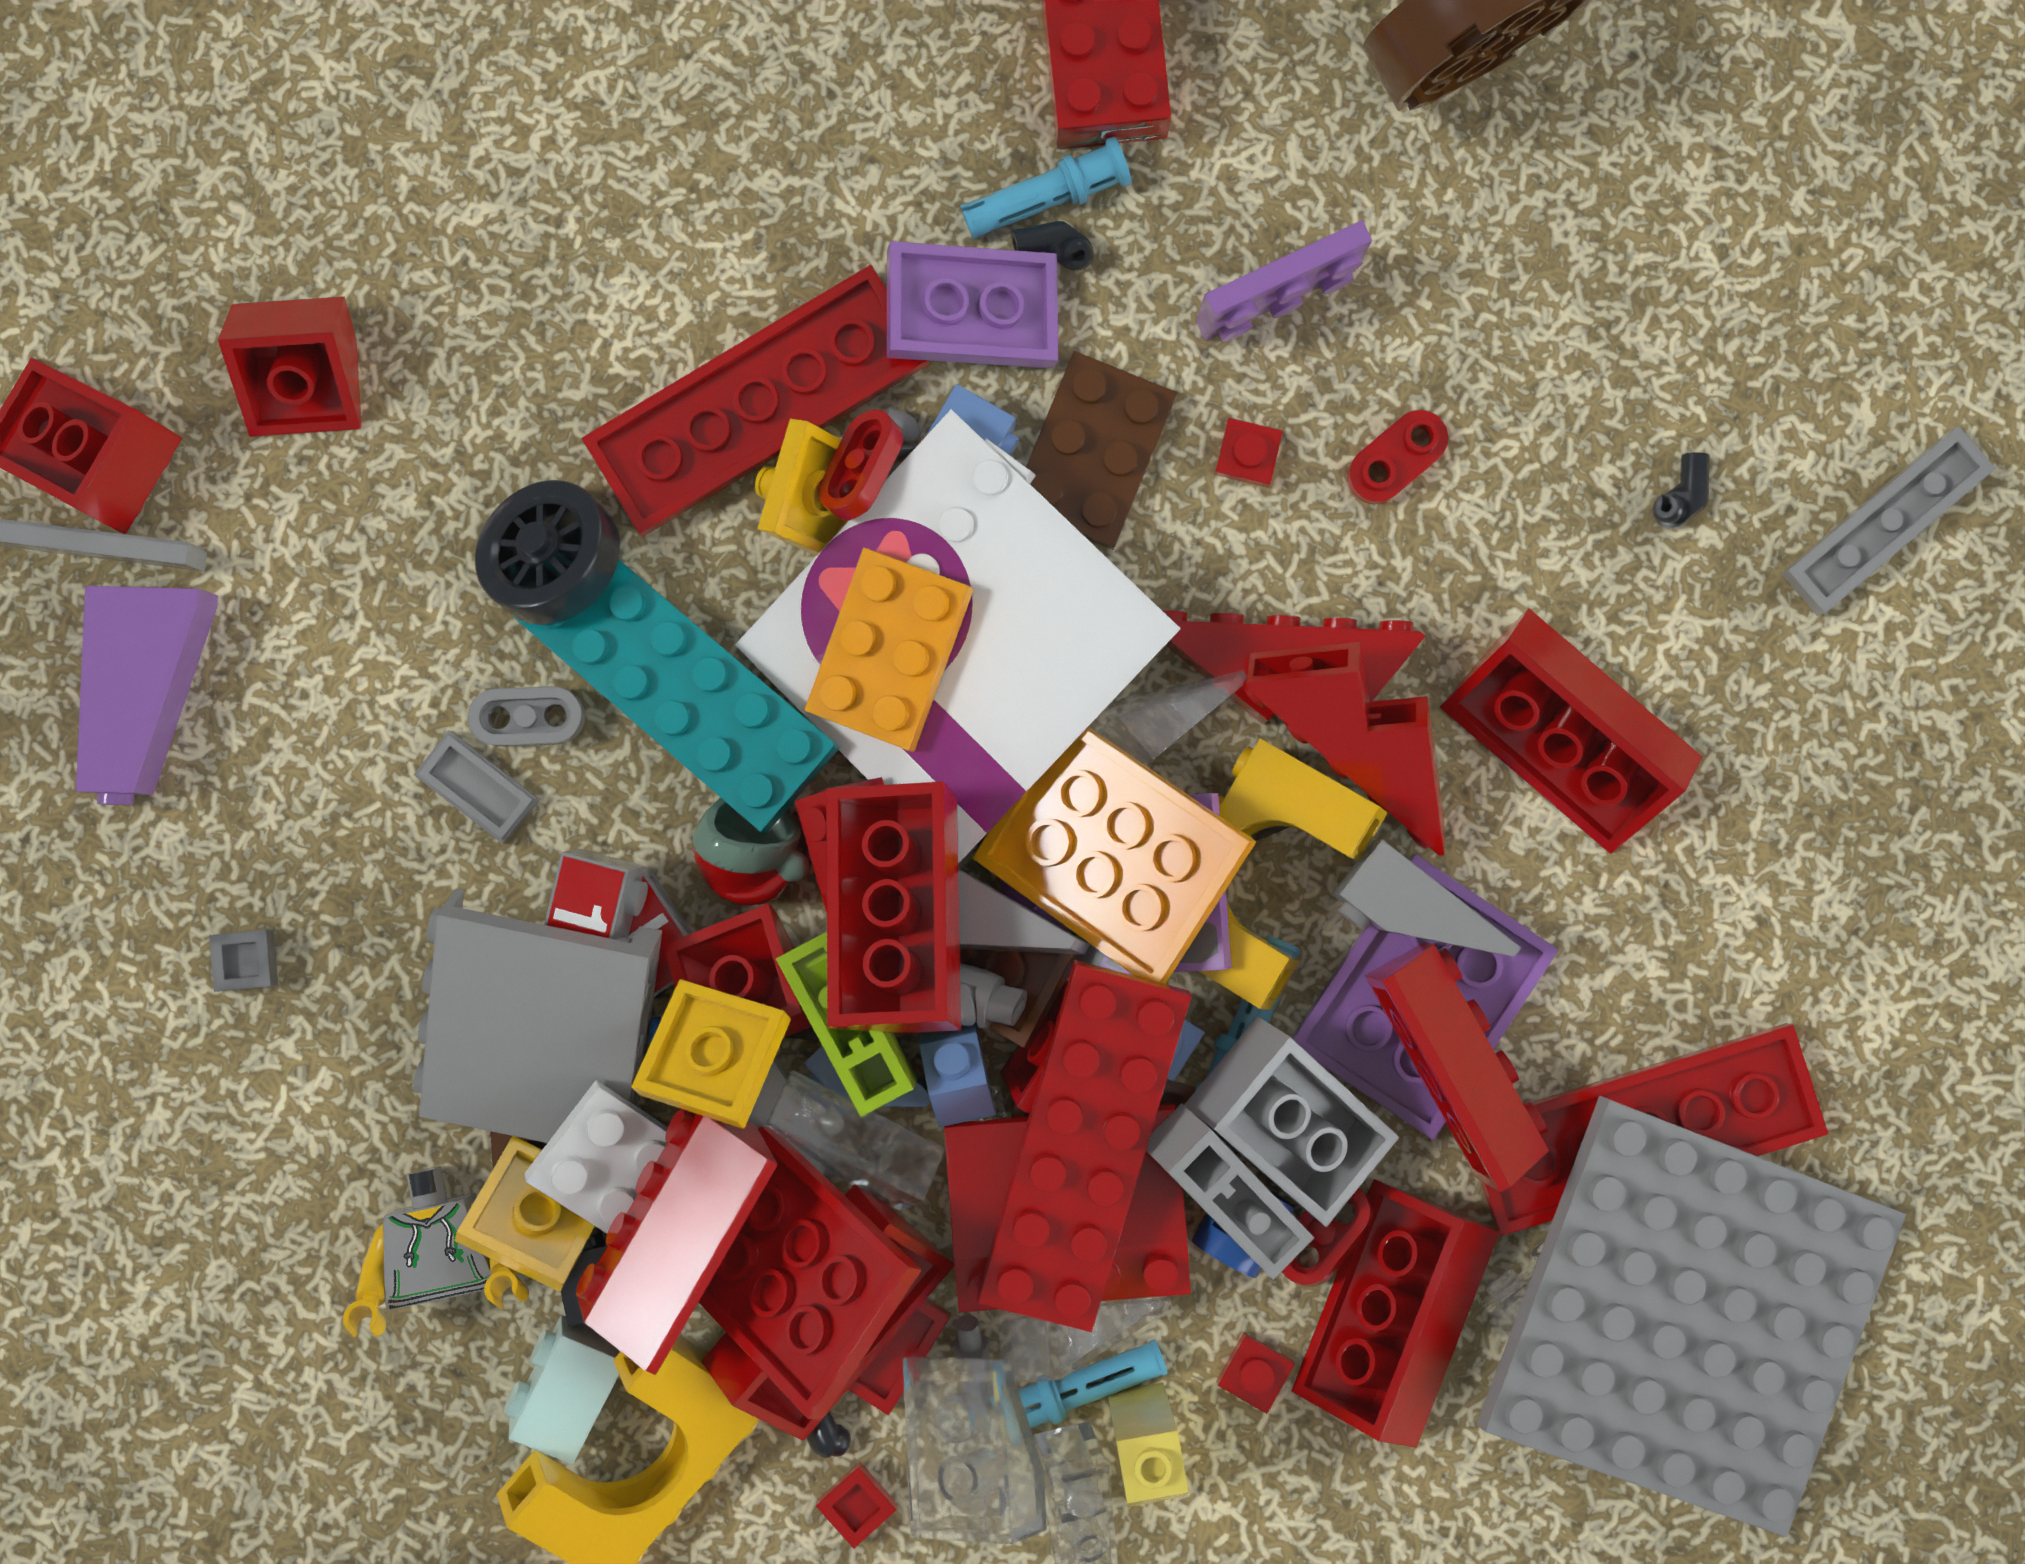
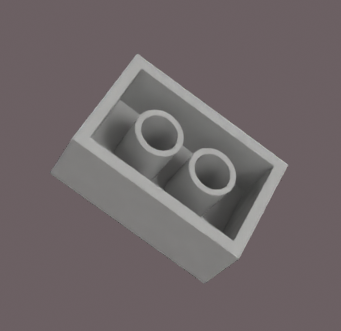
[1184,1016,1400,1227]

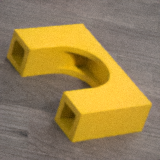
[1199,738,1388,1010]
[496,1335,759,1564]

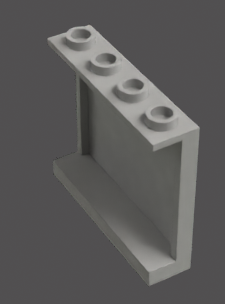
[413,889,662,1143]

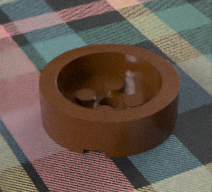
[1363,0,1589,111]

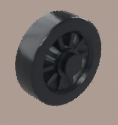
[475,480,620,625]

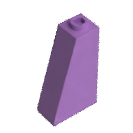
[76,586,218,805]

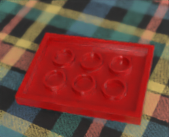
[699,1126,922,1420]

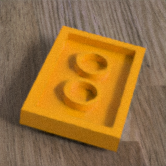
[804,547,974,751]

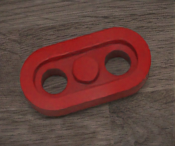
[818,409,903,520]
[1347,410,1448,504]
[1282,1188,1374,1287]

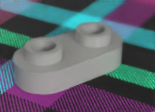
[468,686,585,747]

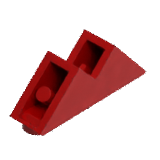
[1162,610,1426,724]
[1243,642,1445,856]

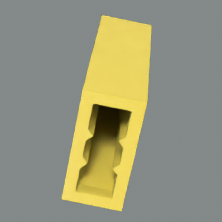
[1108,1382,1189,1507]

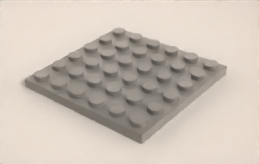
[1476,1096,1906,1537]

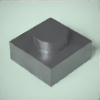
[209,929,278,992]

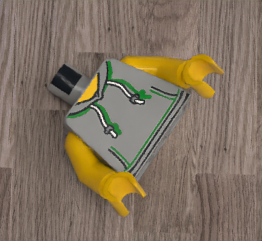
[343,1166,529,1338]

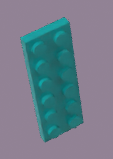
[513,559,840,835]

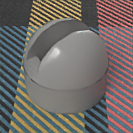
[887,407,921,456]

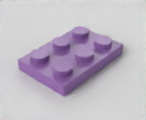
[1196,220,1373,342]
[887,241,1058,368]

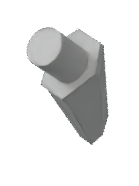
[952,1315,989,1410]

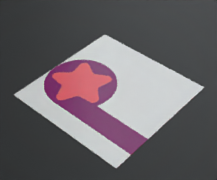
[735,409,1181,863]

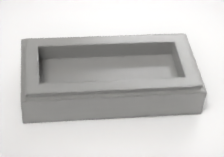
[414,730,541,844]

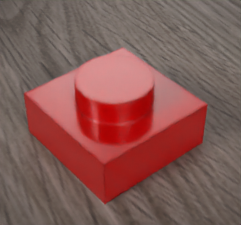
[1214,418,1283,488]
[1216,1332,1295,1414]
[815,1461,898,1549]

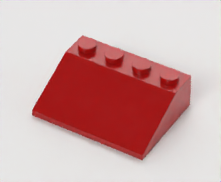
[944,1105,1191,1313]

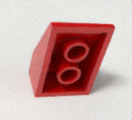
[0,357,182,534]

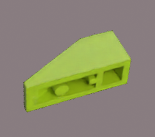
[776,931,918,1117]

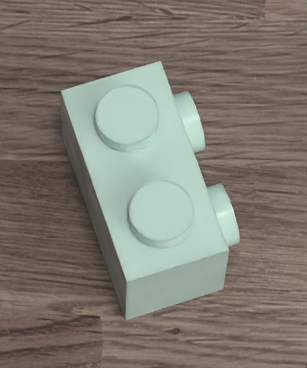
[504,1315,621,1465]

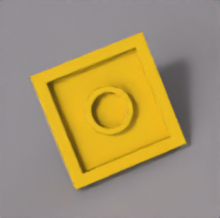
[755,419,849,556]
[631,979,791,1129]
[455,1136,596,1292]

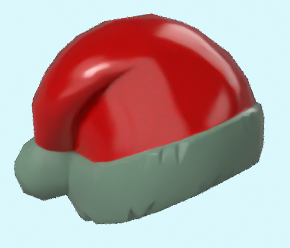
[693,797,811,906]

